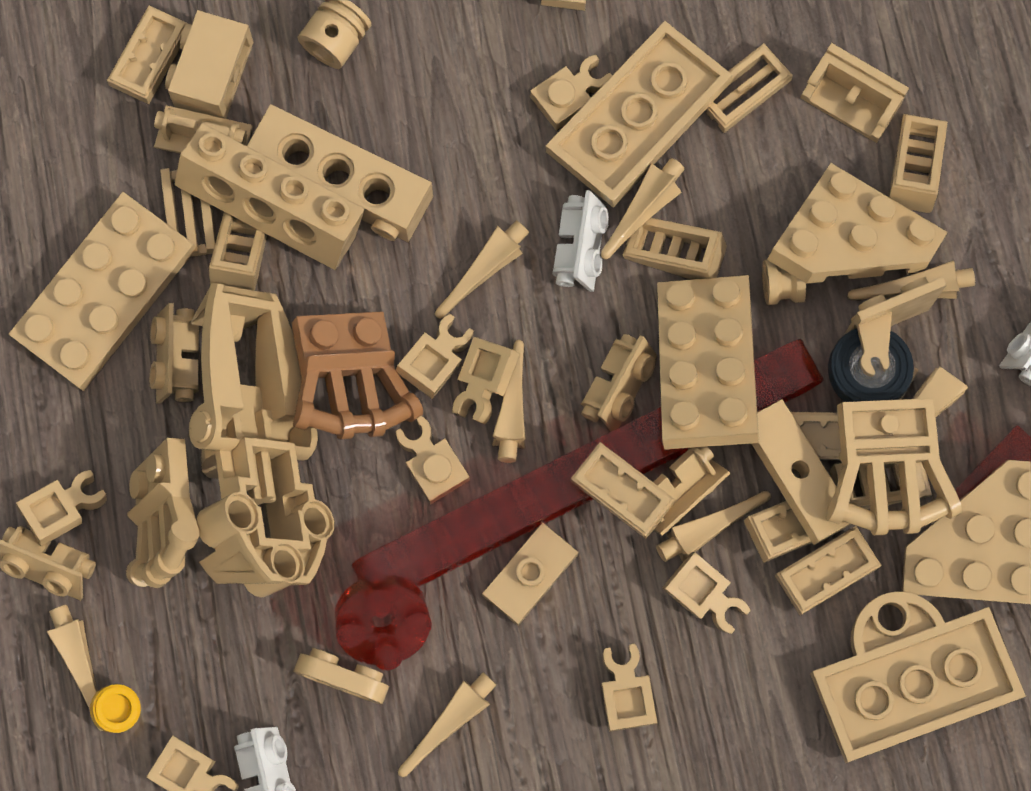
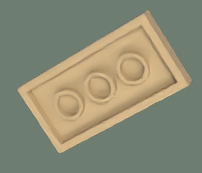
[546,21,733,208]
[9,192,196,391]
[657,275,759,450]

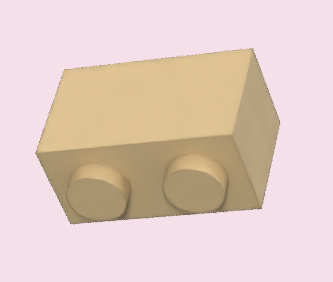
[165,10,254,119]

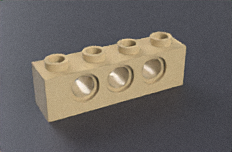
[247,104,433,243]
[175,123,365,270]

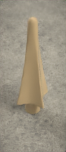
[600,158,684,260]
[435,220,529,319]
[848,260,975,300]
[492,340,525,463]
[656,491,771,562]
[47,605,103,731]
[398,672,497,777]

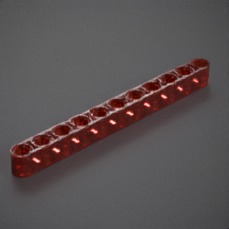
[351,339,824,608]

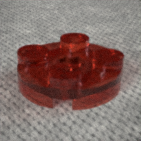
[335,575,432,670]

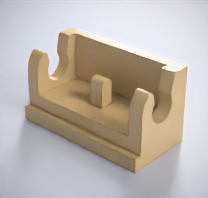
[801,43,909,143]

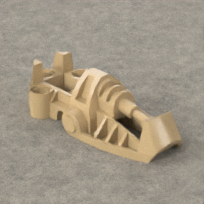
[189,283,334,597]

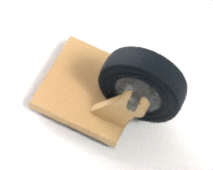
[828,277,947,402]

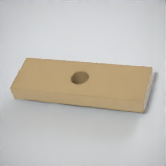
[751,399,851,545]

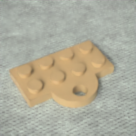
[810,592,1026,763]

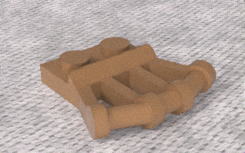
[291,312,423,440]

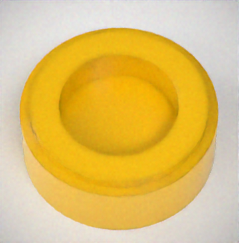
[90,684,141,733]

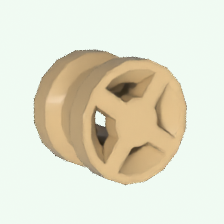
[762,260,806,305]

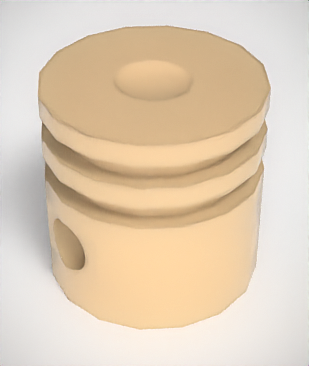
[297,0,372,69]

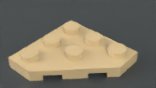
[767,163,948,283]
[902,460,1031,604]

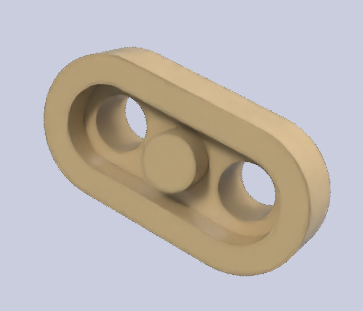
[293,648,389,705]

